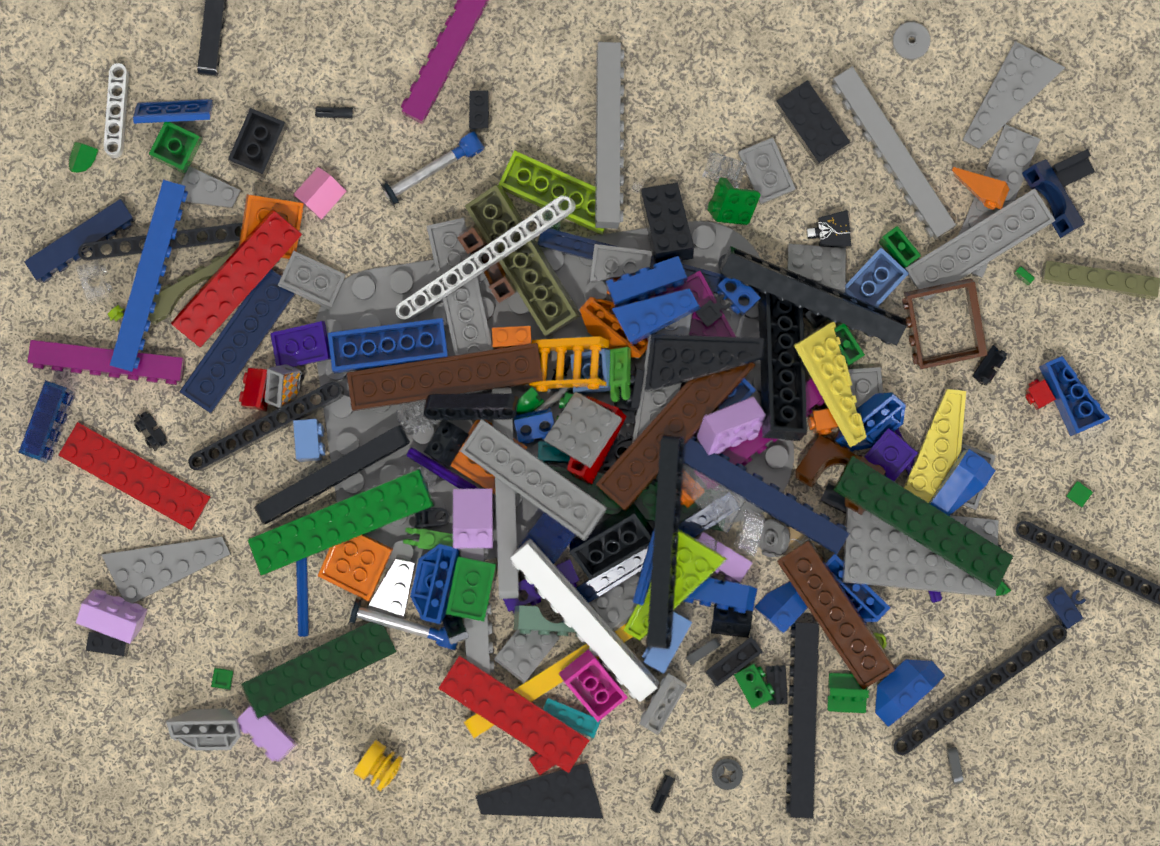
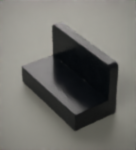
[1052,149,1095,187]

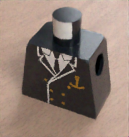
[806,210,852,249]

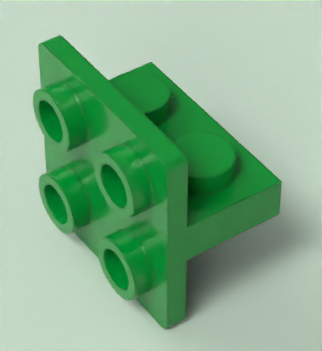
[827,673,869,713]

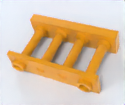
[529,336,609,392]

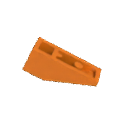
[952,167,1009,209]

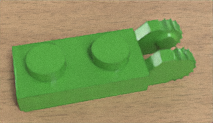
[609,347,631,402]
[403,527,453,550]

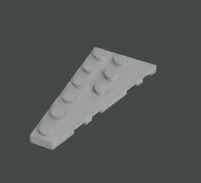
[962,41,1066,149]
[102,537,231,603]

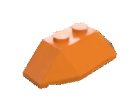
[579,297,648,358]

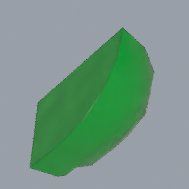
[69,141,98,173]
[516,387,544,415]

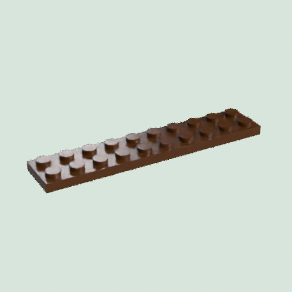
[347,343,543,411]
[596,362,756,511]

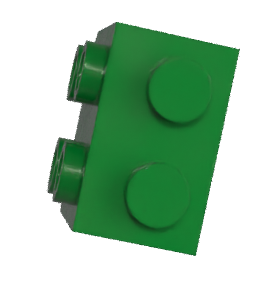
[707,177,761,225]

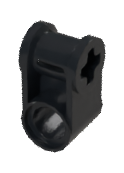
[414,508,451,529]

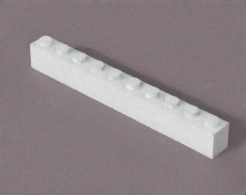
[510,539,659,702]

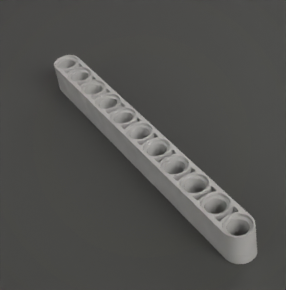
[492,387,519,599]

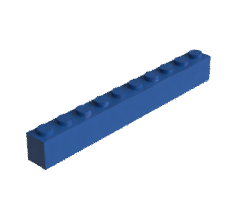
[110,180,188,372]

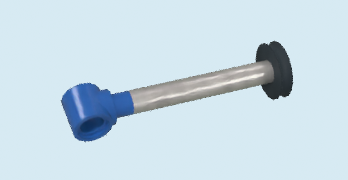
[380,132,485,207]
[349,597,458,651]

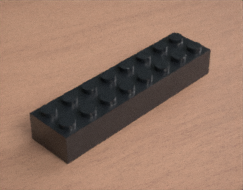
[758,292,807,441]

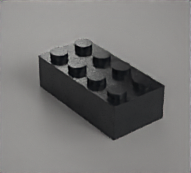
[775,80,851,167]
[640,182,694,264]
[569,503,654,580]

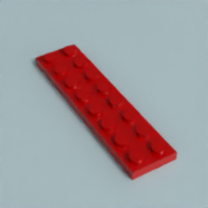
[171,209,302,348]
[58,422,211,530]
[438,655,590,773]

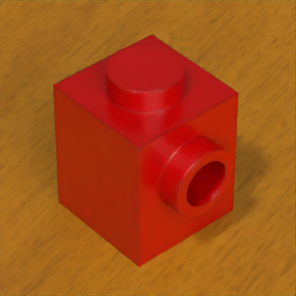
[1025,379,1056,410]

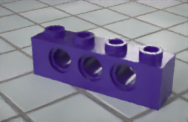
[503,560,579,614]

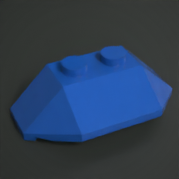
[835,392,906,452]
[410,544,459,624]
[826,554,891,622]
[875,659,945,727]

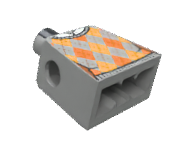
[265,365,304,408]

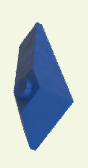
[929,449,996,516]
[755,582,808,634]

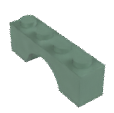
[514,606,578,637]

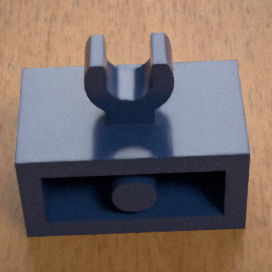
[1043,586,1086,629]

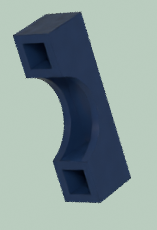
[1022,159,1085,238]

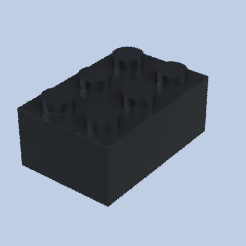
[228,108,288,178]

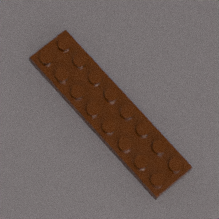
[777,539,896,690]

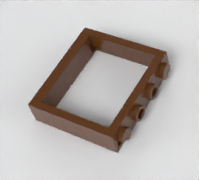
[902,278,987,370]

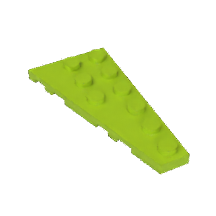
[623,530,728,640]

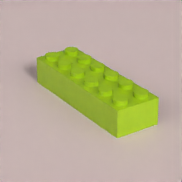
[498,150,606,236]

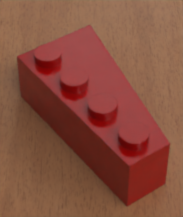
[567,396,627,484]

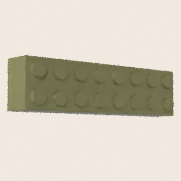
[465,185,581,336]

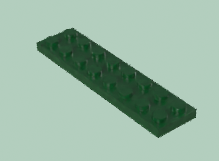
[240,622,396,719]

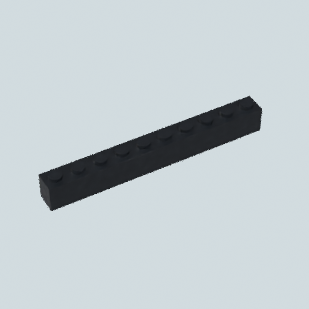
[721,246,907,346]
[785,623,819,819]

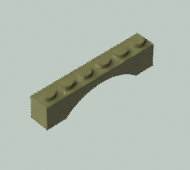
[148,247,237,325]
[1041,261,1160,300]

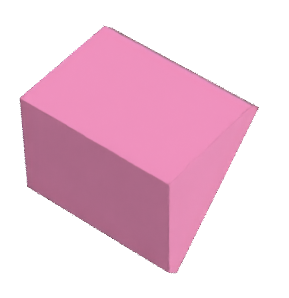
[293,167,347,220]

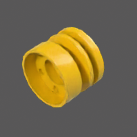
[353,740,403,792]

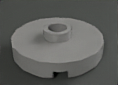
[893,22,930,60]
[757,519,790,557]

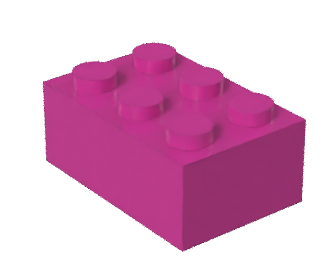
[558,649,628,722]

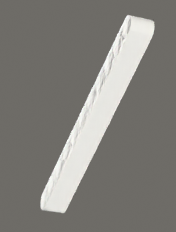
[396,196,575,320]

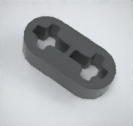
[686,637,721,665]
[946,747,964,785]

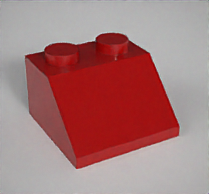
[239,368,268,412]

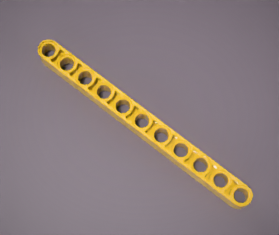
[463,622,633,739]

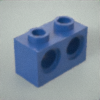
[716,278,760,316]
[514,408,554,444]

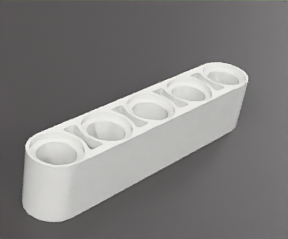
[104,63,129,158]

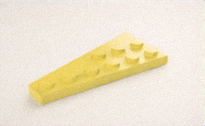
[794,322,867,447]
[904,389,966,503]

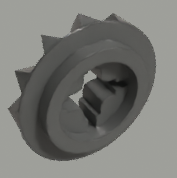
[712,759,743,790]

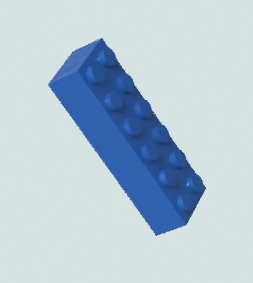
[328,318,448,374]

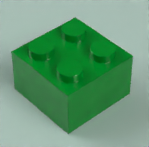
[149,122,203,174]

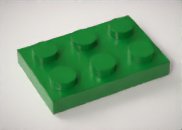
[446,556,496,622]

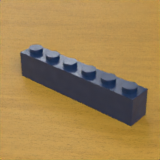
[24,199,135,283]

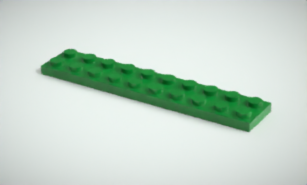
[248,469,434,576]

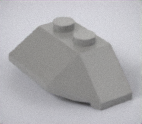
[166,708,242,751]

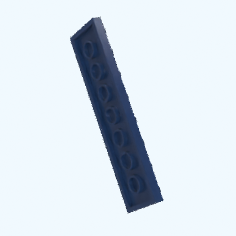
[179,270,296,414]

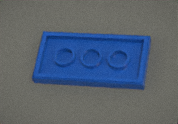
[133,99,213,124]

